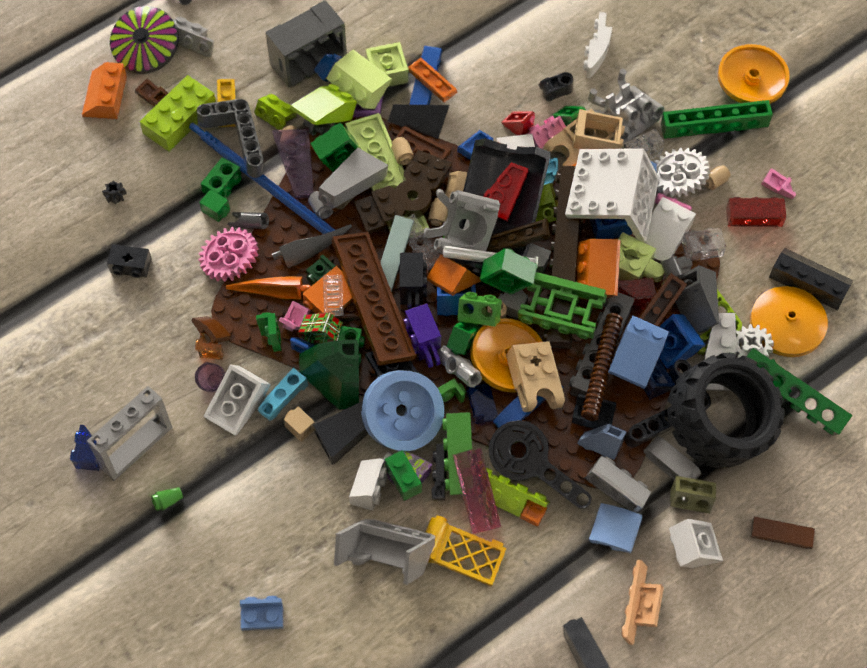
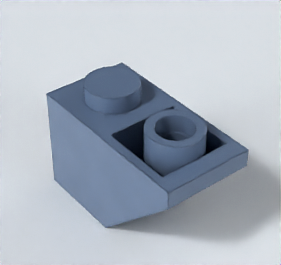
[578,424,627,460]

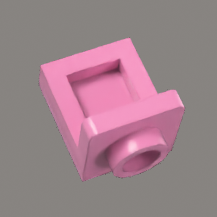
[279,301,311,332]

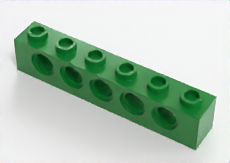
[660,100,773,139]
[746,348,853,436]

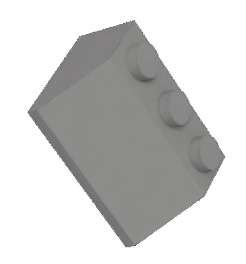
[584,456,651,513]

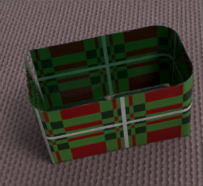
[298,313,343,343]

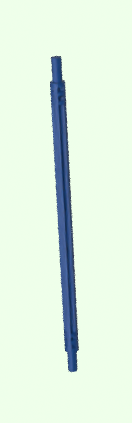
[189,123,335,234]

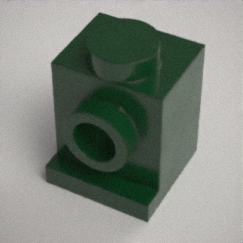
[306,254,335,285]

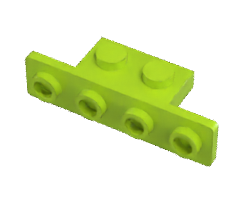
[473,466,550,517]

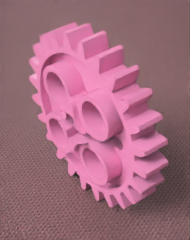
[198,227,259,282]

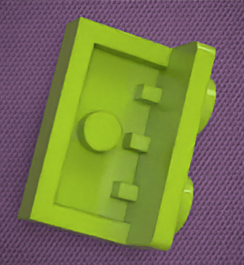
[254,94,297,131]

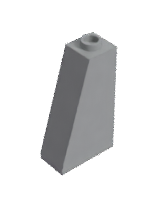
[318,148,388,208]

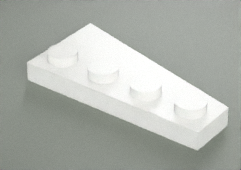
[704,313,736,391]

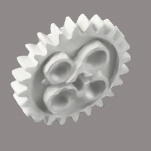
[654,148,710,197]

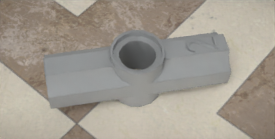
[437,345,482,387]

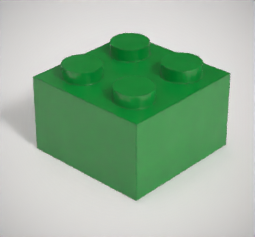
[310,122,362,173]
[480,248,537,295]

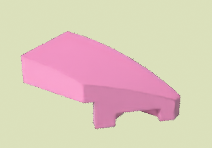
[761,168,796,199]

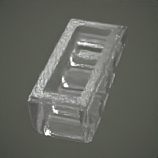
[323,275,343,316]

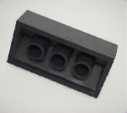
[769,248,853,311]

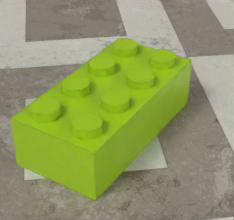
[139,75,216,152]

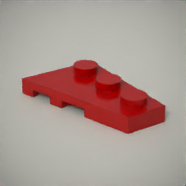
[483,162,529,222]

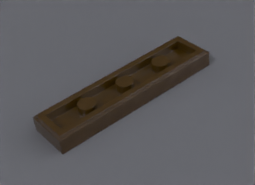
[486,219,550,253]

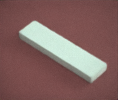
[380,215,414,292]

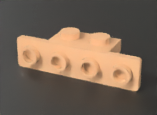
[622,560,664,645]

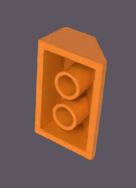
[82,62,127,119]
[576,239,621,301]

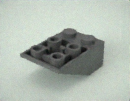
[675,265,719,334]

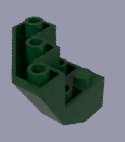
[299,340,359,410]

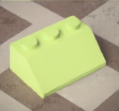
[326,50,392,109]

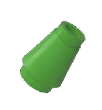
[151,487,183,511]

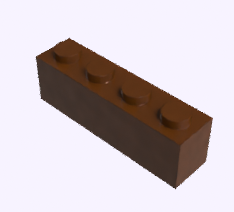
[638,273,687,326]

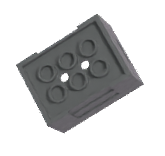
[265,0,347,88]

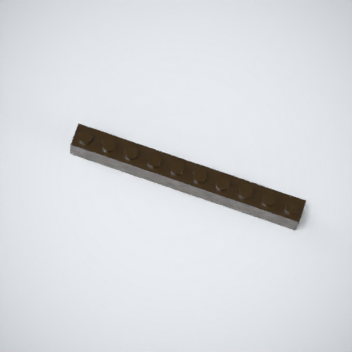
[544,166,581,349]

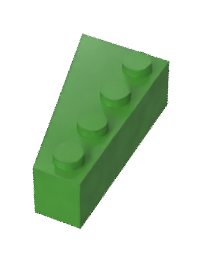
[442,412,474,495]

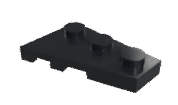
[388,104,450,139]

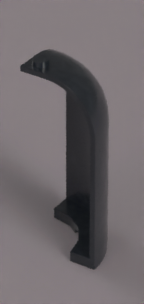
[454,138,551,275]

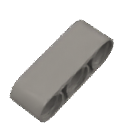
[644,436,701,480]

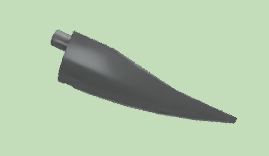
[272,224,352,269]

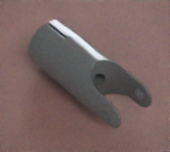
[227,212,269,229]

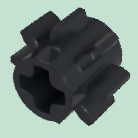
[102,181,127,204]

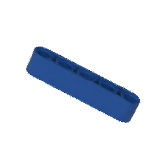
[409,46,442,105]

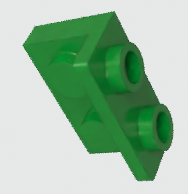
[256,312,282,352]

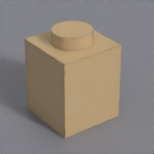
[284,406,315,442]

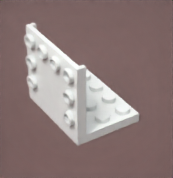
[565,149,659,243]

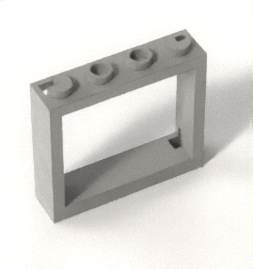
[87,386,173,481]

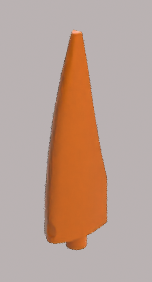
[226,276,311,299]

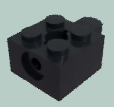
[400,253,427,310]

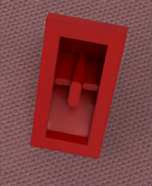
[501,111,535,136]

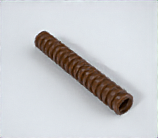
[581,313,623,421]

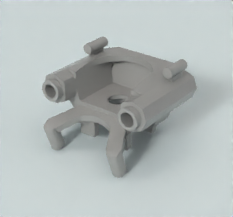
[588,69,665,145]
[423,189,500,262]

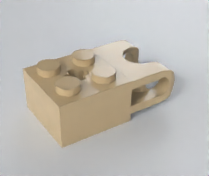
[542,108,614,170]
[506,341,565,412]

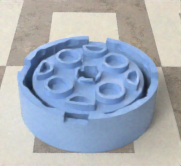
[361,370,444,451]

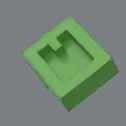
[438,379,466,403]

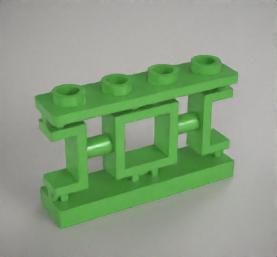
[518,272,607,339]

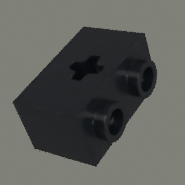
[107,244,152,278]

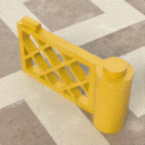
[425,516,507,587]

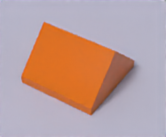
[427,254,480,296]

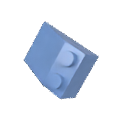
[608,316,669,389]

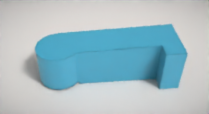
[258,368,309,421]

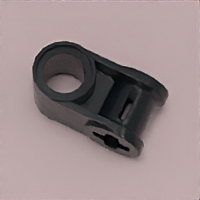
[539,72,574,101]

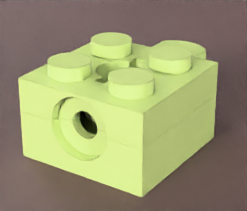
[366,42,409,87]
[618,232,665,288]

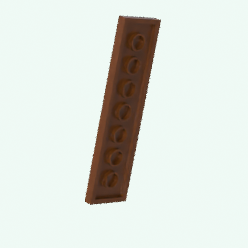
[332,232,416,366]

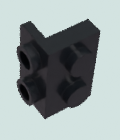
[572,394,617,429]

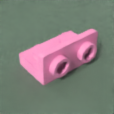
[526,116,566,149]

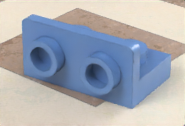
[240,596,283,631]

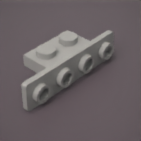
[173,17,214,57]

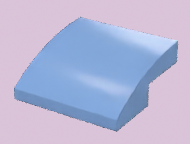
[589,503,642,553]

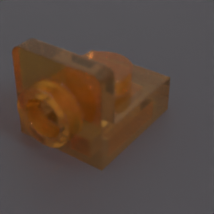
[195,333,224,360]

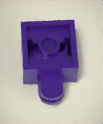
[403,304,441,368]

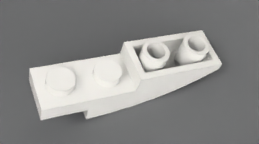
[583,12,612,78]

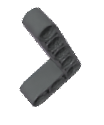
[197,99,263,178]

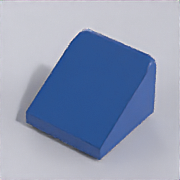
[290,337,314,353]

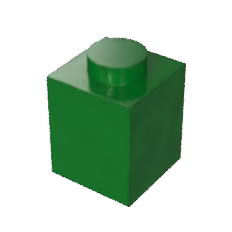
[199,189,230,222]

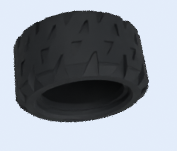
[667,353,785,468]

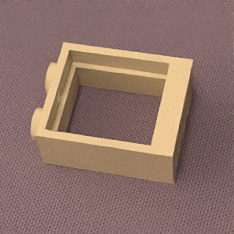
[573,109,625,149]

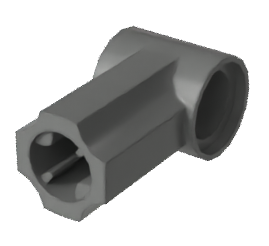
[661,256,693,277]

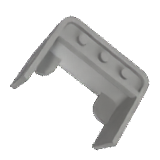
[334,519,435,585]

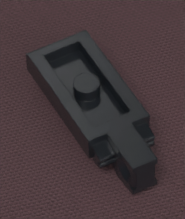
[431,444,447,501]

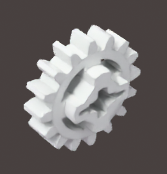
[736,324,774,358]

